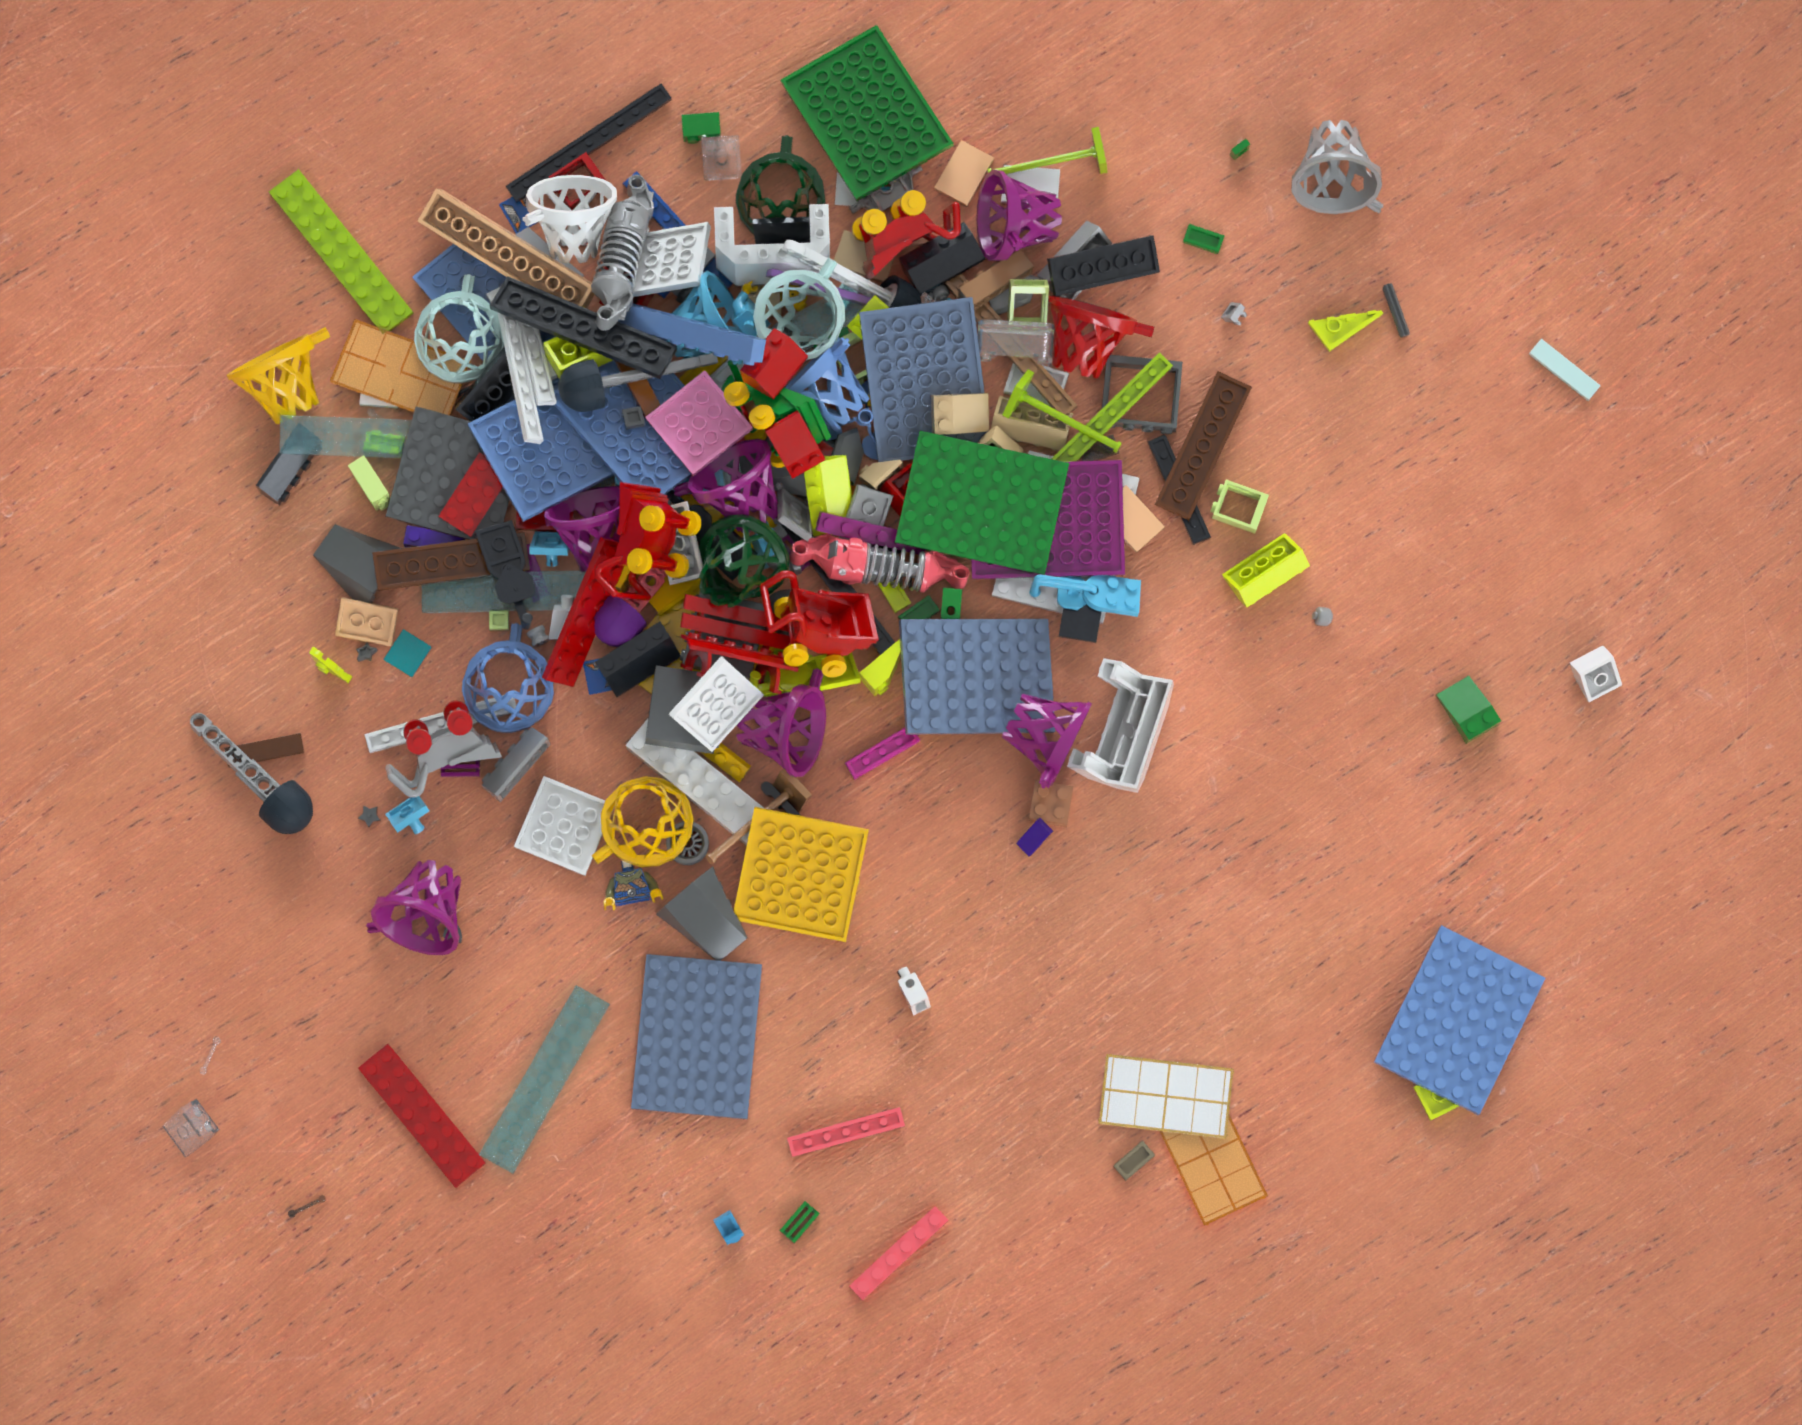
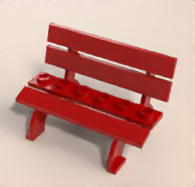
[680,594,799,695]

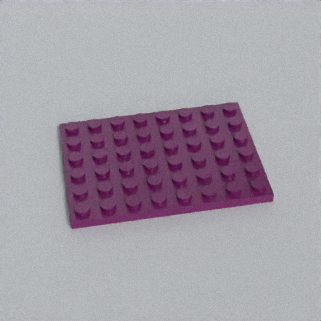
[972,460,1125,579]

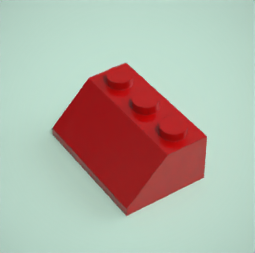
[740,328,808,400]

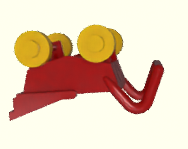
[852,190,961,280]
[595,482,701,601]
[760,570,879,677]

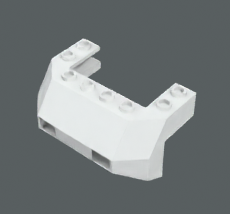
[714,204,830,286]
[1067,658,1174,793]

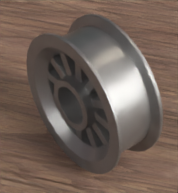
[666,821,709,865]

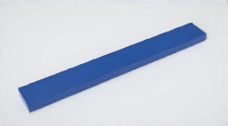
[623,171,733,289]

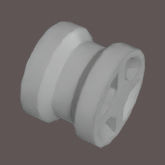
[527,625,550,648]

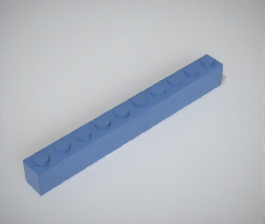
[618,303,766,365]

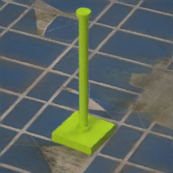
[987,127,1108,174]
[1002,369,1122,453]

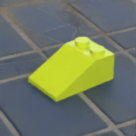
[860,639,901,696]

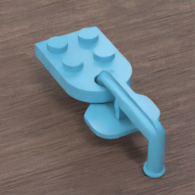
[1029,575,1141,617]

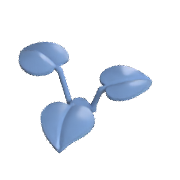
[823,380,878,460]

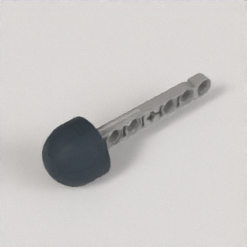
[558,353,718,412]
[190,713,313,834]

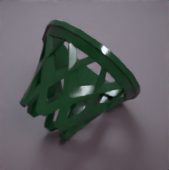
[736,135,826,234]
[698,514,789,608]

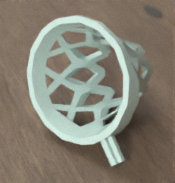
[753,257,845,360]
[414,274,504,383]

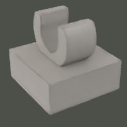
[1221,302,1247,325]

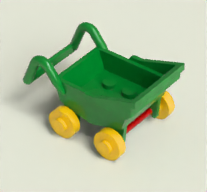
[724,360,831,468]

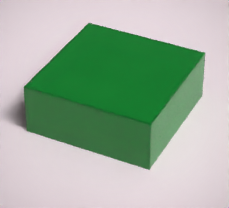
[1230,138,1250,160]

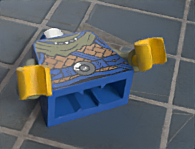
[603,861,663,910]

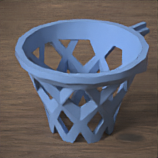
[785,336,869,432]
[462,623,554,733]

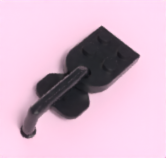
[666,490,758,581]
[475,520,535,630]

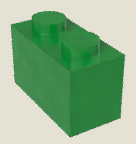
[681,112,721,144]

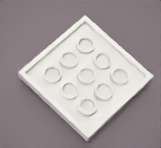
[633,222,711,297]
[669,656,764,752]
[514,776,615,876]

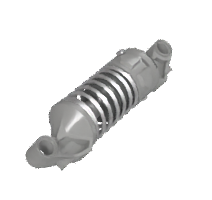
[591,175,654,330]

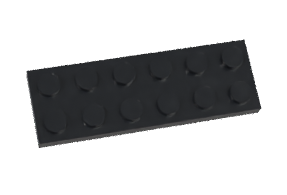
[1047,235,1160,296]

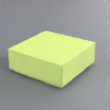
[489,610,509,631]

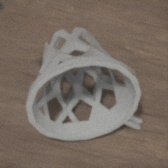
[1291,120,1383,214]

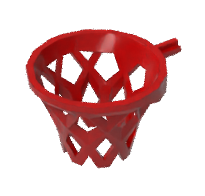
[1048,296,1155,378]

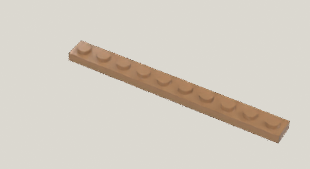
[944,273,1077,415]

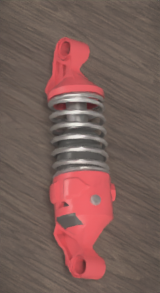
[789,533,970,593]

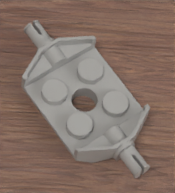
[849,166,922,214]

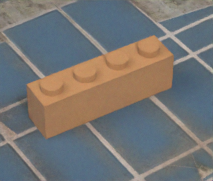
[958,249,1034,310]

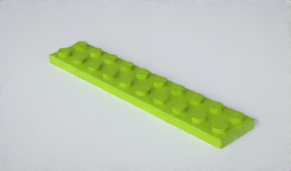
[269,169,414,334]

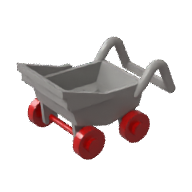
[385,700,502,798]

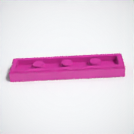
[845,728,920,780]

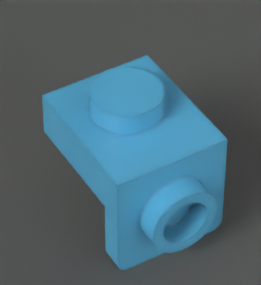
[713,1210,744,1245]

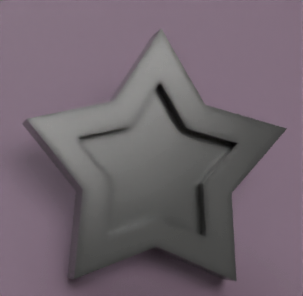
[356,642,378,662]
[358,806,380,827]

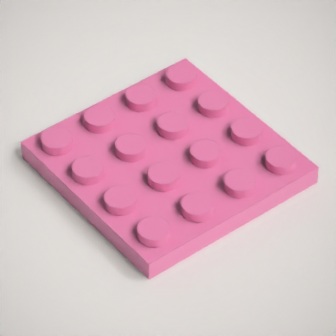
[645,371,753,476]

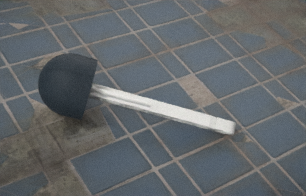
[783,240,921,308]

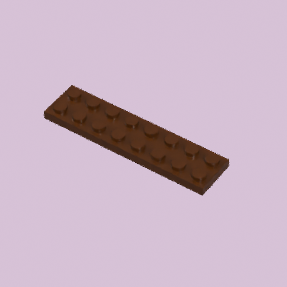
[1155,371,1252,521]
[372,532,530,591]

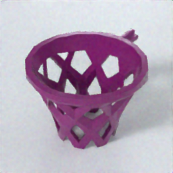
[976,170,1062,261]
[674,439,778,533]
[544,486,620,572]
[736,668,826,777]
[1002,694,1092,789]
[366,860,461,955]

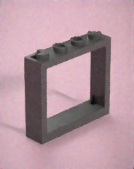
[1102,355,1183,434]

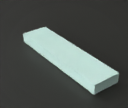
[1529,339,1601,401]

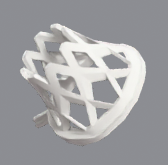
[523,175,617,264]

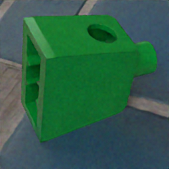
[941,588,962,619]

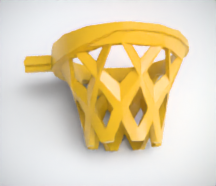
[226,327,330,424]
[591,776,694,867]

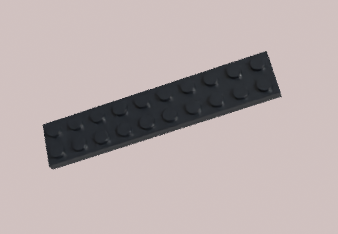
[490,276,677,379]

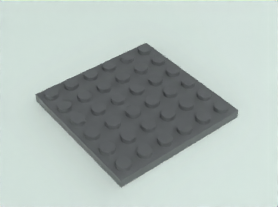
[385,406,509,540]

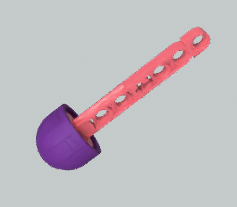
[594,568,667,647]

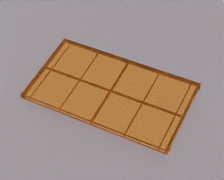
[330,319,471,415]
[1159,1115,1268,1226]

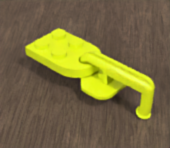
[750,652,861,695]

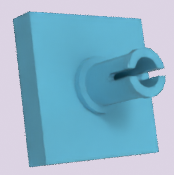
[529,531,569,567]
[385,796,429,834]

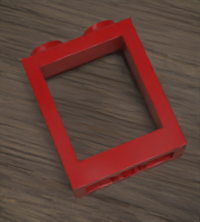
[549,152,606,211]

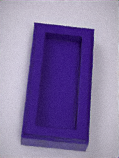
[1016,818,1053,857]

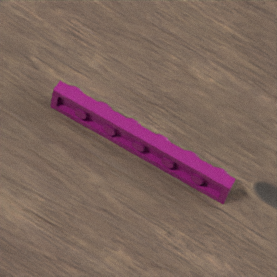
[815,511,925,555]

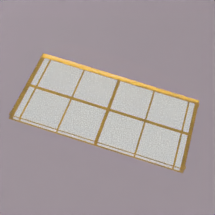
[1098,1054,1234,1139]

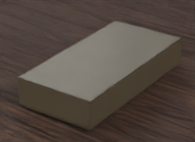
[1113,1140,1155,1181]

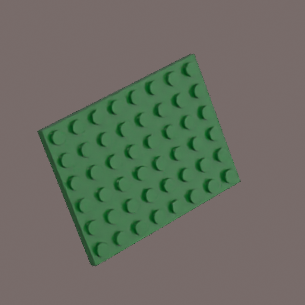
[780,25,954,201]
[895,431,1069,575]

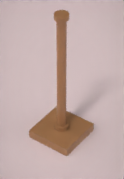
[705,769,812,864]

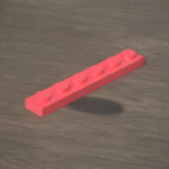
[787,1107,905,1157]
[849,1206,948,1301]

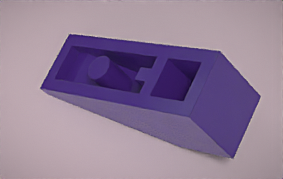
[403,525,465,548]

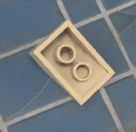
[931,393,989,435]

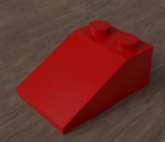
[764,410,826,479]
[879,462,913,517]

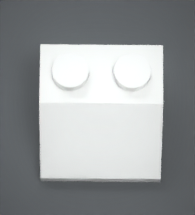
[1570,646,1622,702]

